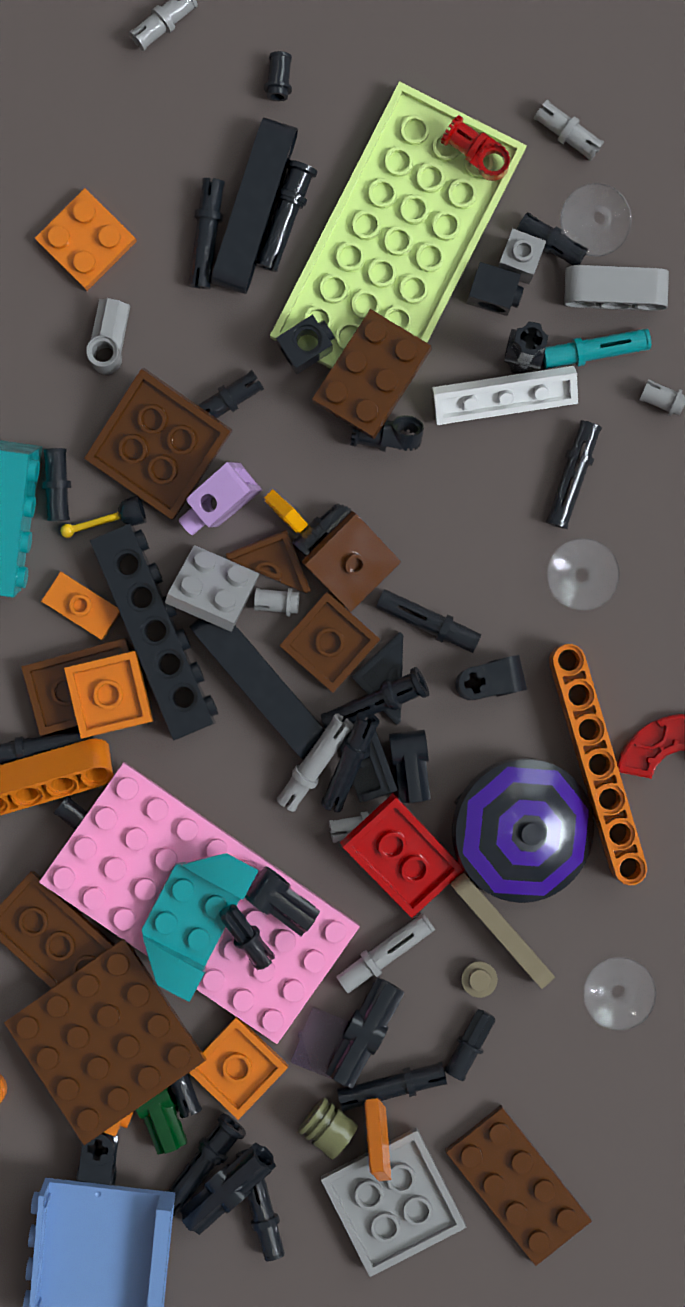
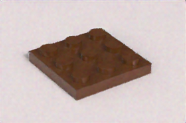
[84,368,233,520]

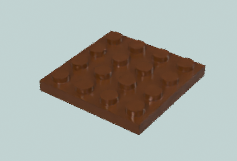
[4,939,207,1146]

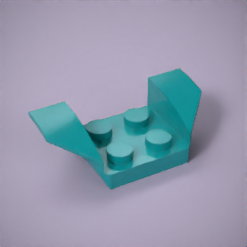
[141,853,259,1002]

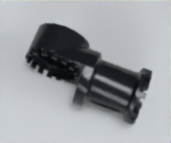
[350,415,424,452]

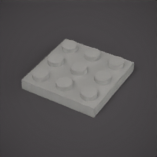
[321,1127,467,1277]

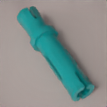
[542,328,652,369]

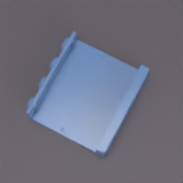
[23,1178,175,1307]

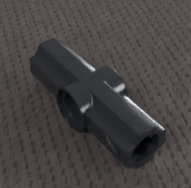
[504,321,549,374]
[325,977,405,1088]
[180,1142,276,1235]

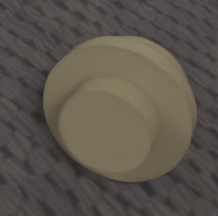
[461,961,498,998]

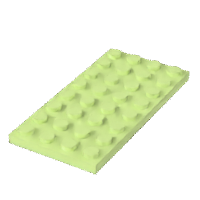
[270,81,527,369]

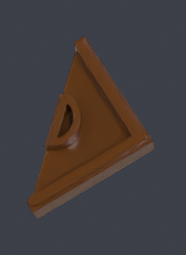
[225,530,311,594]

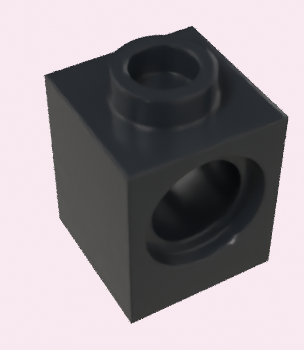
[467,262,524,316]
[276,314,335,375]

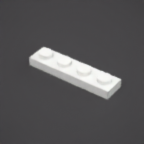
[432,366,578,425]

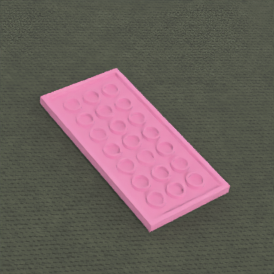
[39,762,360,1044]

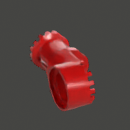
[441,115,510,181]

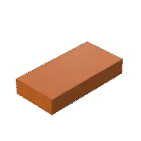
[365,1098,392,1181]

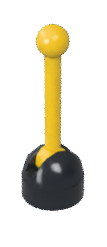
[60,496,147,538]

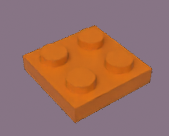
[35,188,137,291]
[64,651,153,739]
[189,1016,288,1120]

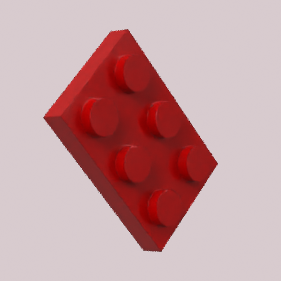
[339,793,463,918]

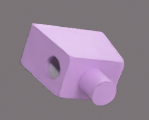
[179,462,263,535]

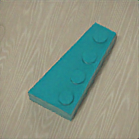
[0,440,43,597]

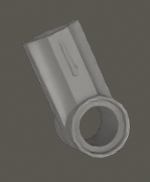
[86,298,131,375]

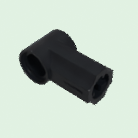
[389,730,431,803]
[245,866,320,936]

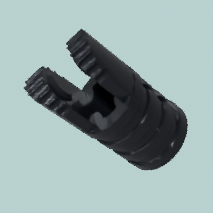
[292,503,352,556]

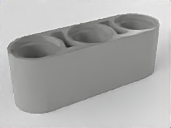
[564,265,669,311]

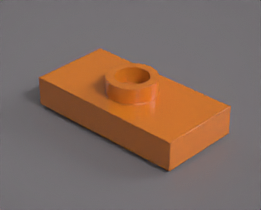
[41,571,120,640]

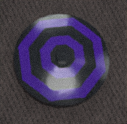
[452,758,594,903]

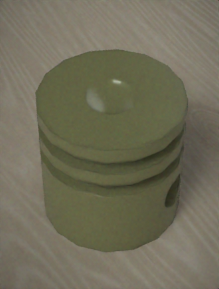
[298,1097,358,1160]

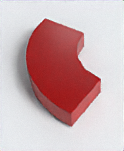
[617,714,685,779]

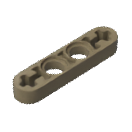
[450,872,556,989]

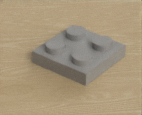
[165,545,260,632]

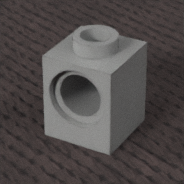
[498,228,546,284]

